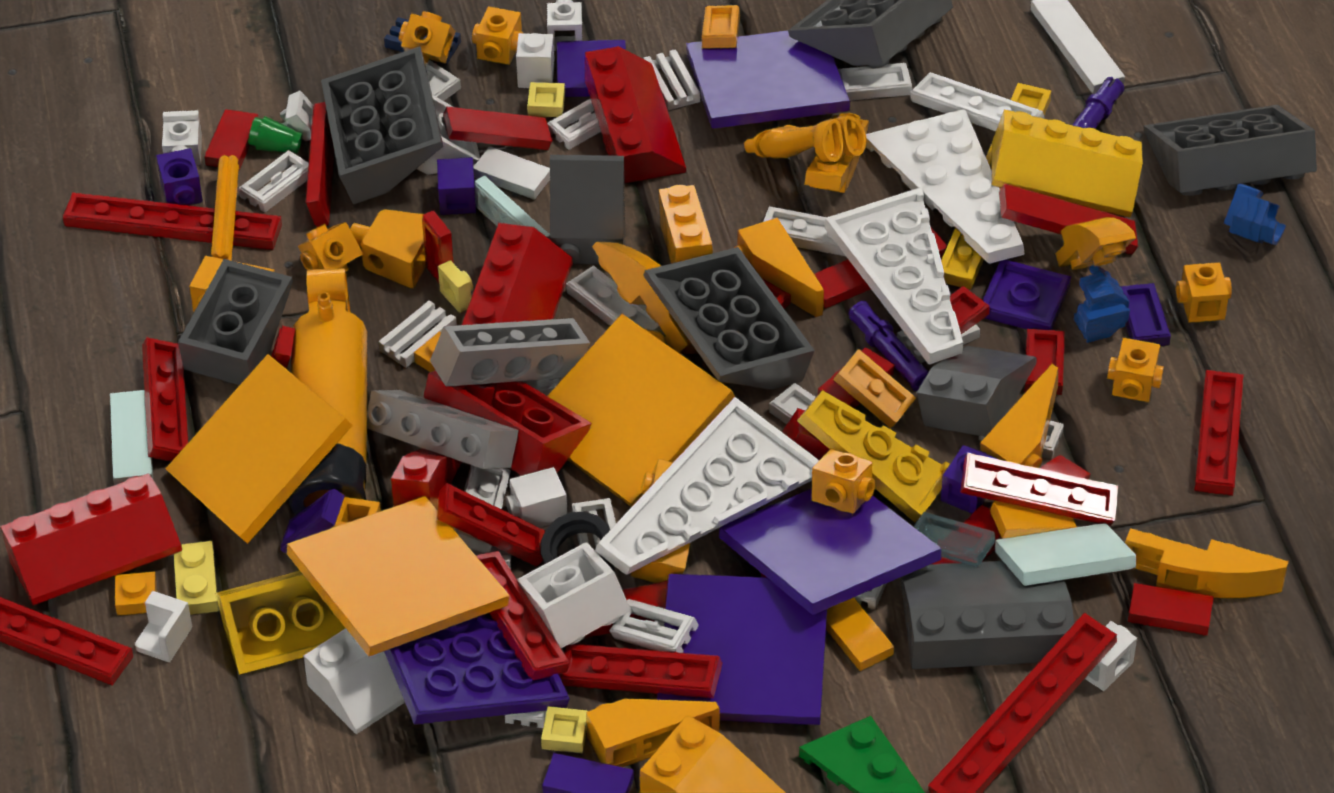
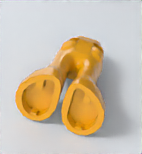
[744,115,867,163]

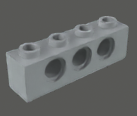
[430,318,590,387]
[367,390,519,469]

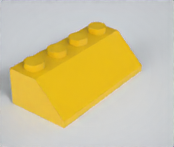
[992,109,1143,218]
[215,571,345,675]

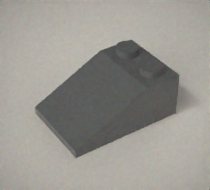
[550,155,626,265]
[178,259,293,385]
[917,346,1037,437]

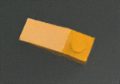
[734,218,824,317]
[980,364,1058,468]
[586,699,720,767]

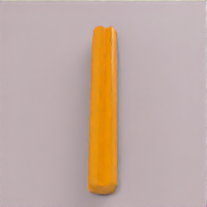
[211,155,239,261]

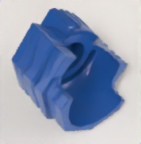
[1224,184,1286,245]
[1073,265,1130,343]

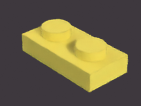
[174,541,219,615]

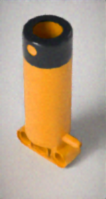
[288,268,367,515]

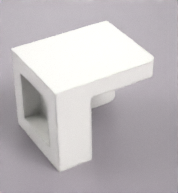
[135,591,192,663]

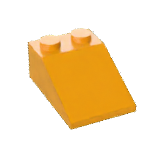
[639,715,786,793]

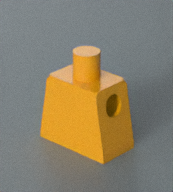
[350,209,426,289]

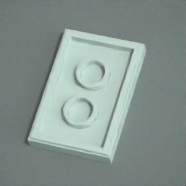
[995,523,1136,586]

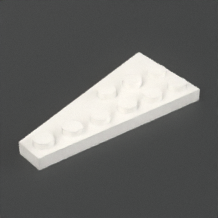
[866,109,1024,264]
[825,187,963,365]
[595,397,819,575]

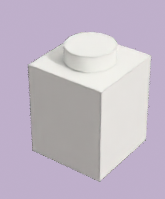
[516,33,554,88]
[505,467,567,528]

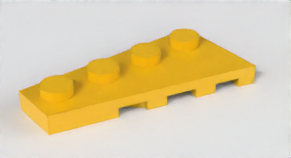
[797,390,950,522]

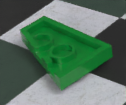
[799,716,925,793]

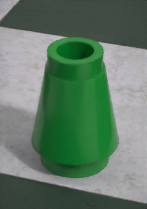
[248,116,303,153]

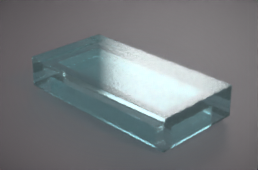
[914,512,995,567]

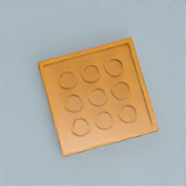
[547,314,735,507]
[165,354,352,544]
[286,496,510,657]

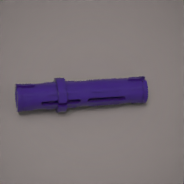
[1072,77,1125,129]
[848,301,929,391]

